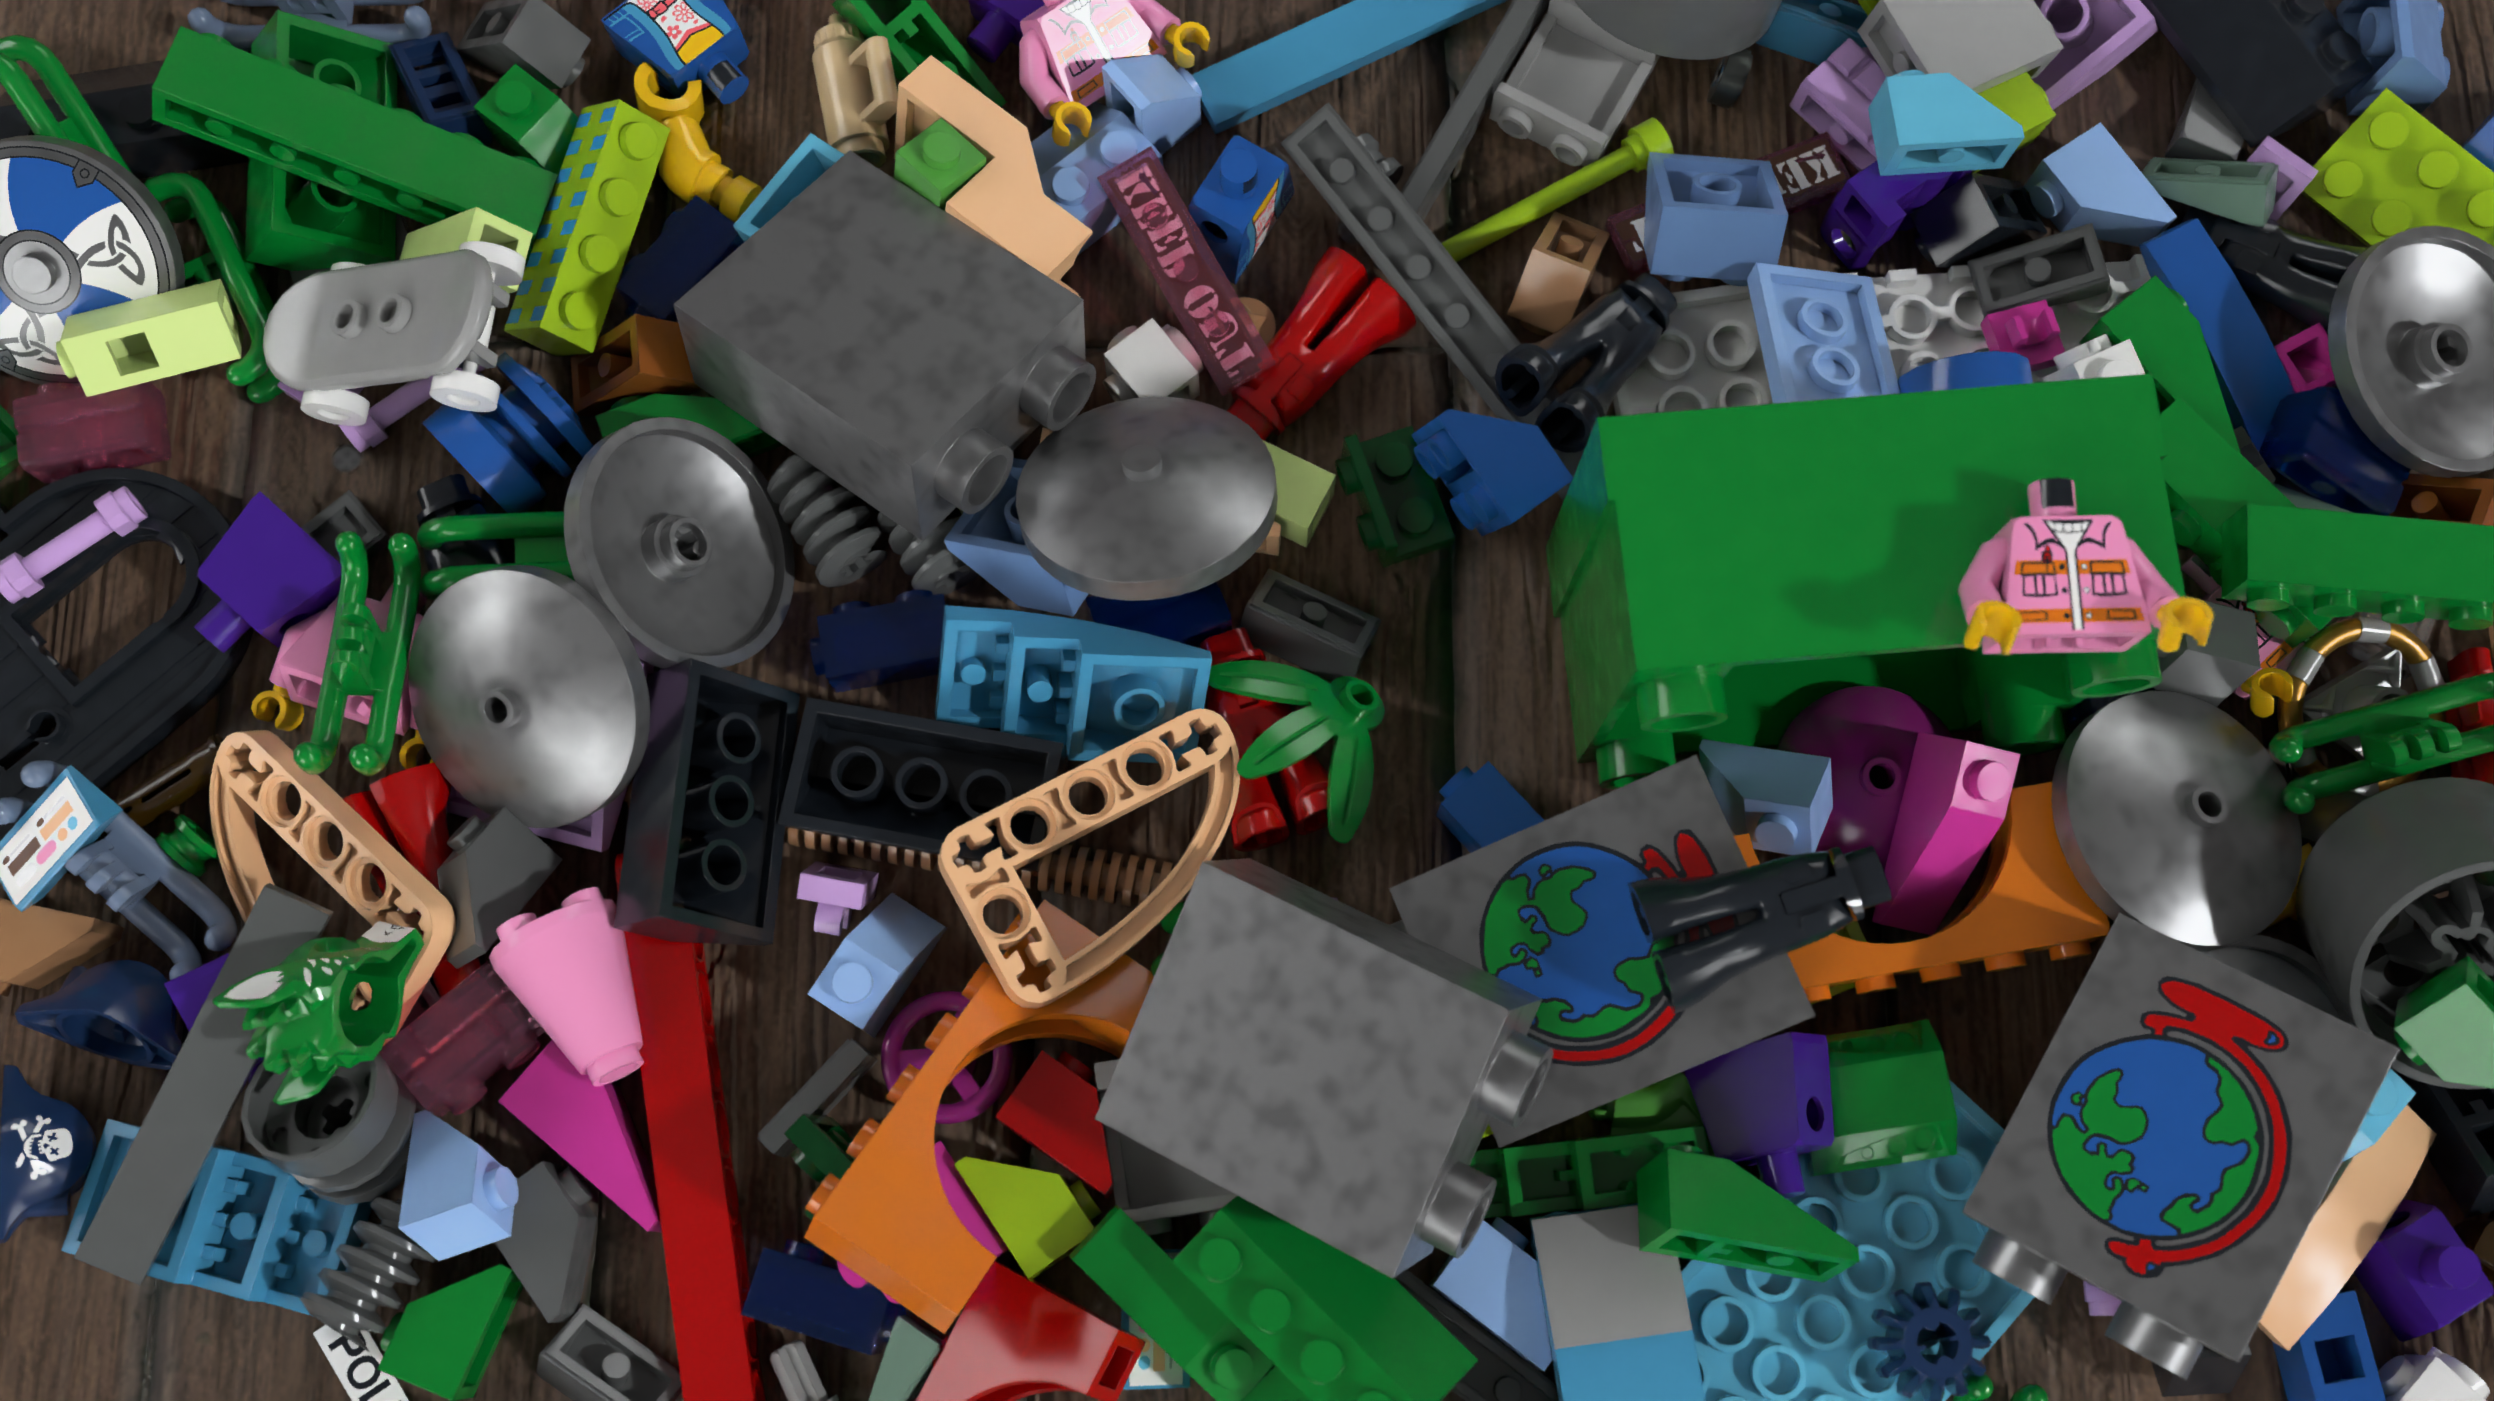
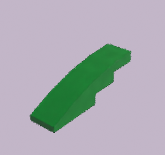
[1470,1125,1710,1219]

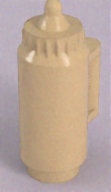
[812,13,898,168]

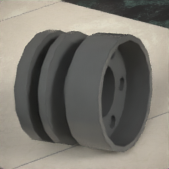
[241,1054,430,1205]

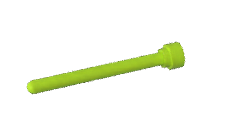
[1441,117,1674,262]

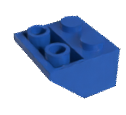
[1411,409,1573,536]

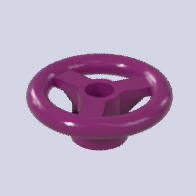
[881,991,1013,1124]

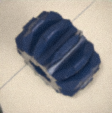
[1867,1282,1991,1401]

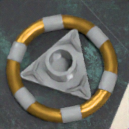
[2277,616,2445,797]

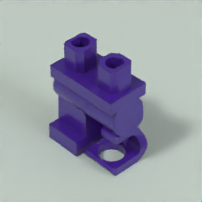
[1820,160,1972,270]

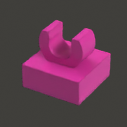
[1980,300,2065,372]

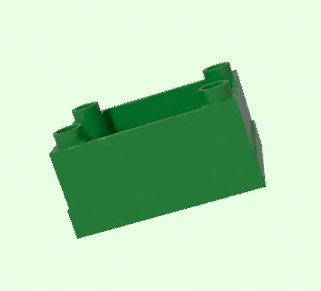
[1545,373,2186,789]

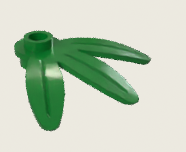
[1208,660,1385,843]

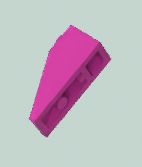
[1872,731,2021,935]
[498,1040,662,1232]

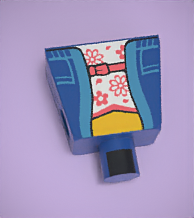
[601,0,750,104]
[1187,135,1294,285]

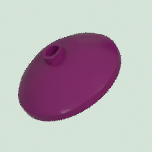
[1775,686,1953,871]

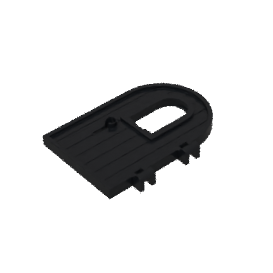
[0,468,254,841]

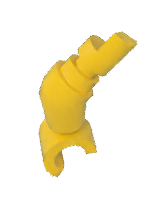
[634,62,762,222]

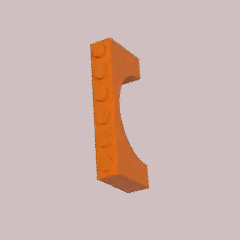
[1734,782,2111,1003]
[804,899,1154,1334]

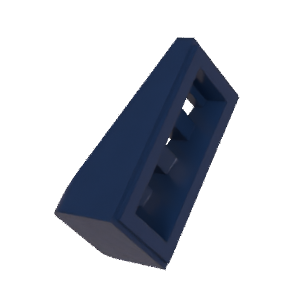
[388,32,492,146]

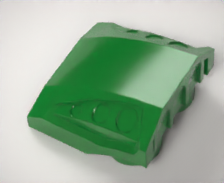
[1808,1019,1957,1177]

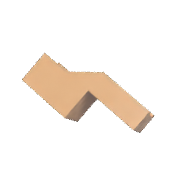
[894,55,1093,297]

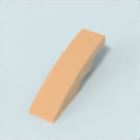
[2258,1105,2437,1351]

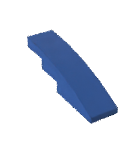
[2138,218,2316,468]

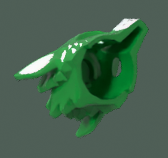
[213,921,424,1106]

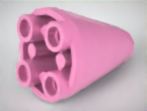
[489,887,644,1086]

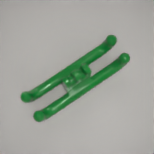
[0,35,132,173]
[144,172,284,404]
[417,511,575,600]
[293,531,421,776]
[2269,672,2494,814]

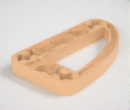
[938,708,1240,1009]
[209,730,456,1050]

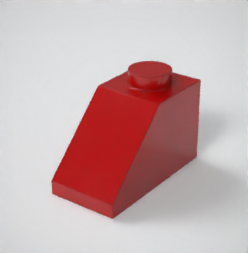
[995,1050,1114,1199]

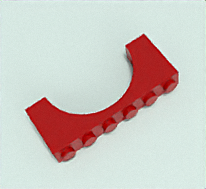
[912,1260,1146,1401]

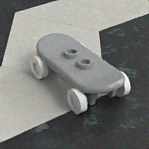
[263,241,526,426]

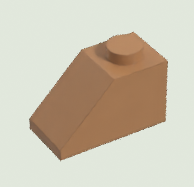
[1507,211,1611,336]
[0,898,125,997]

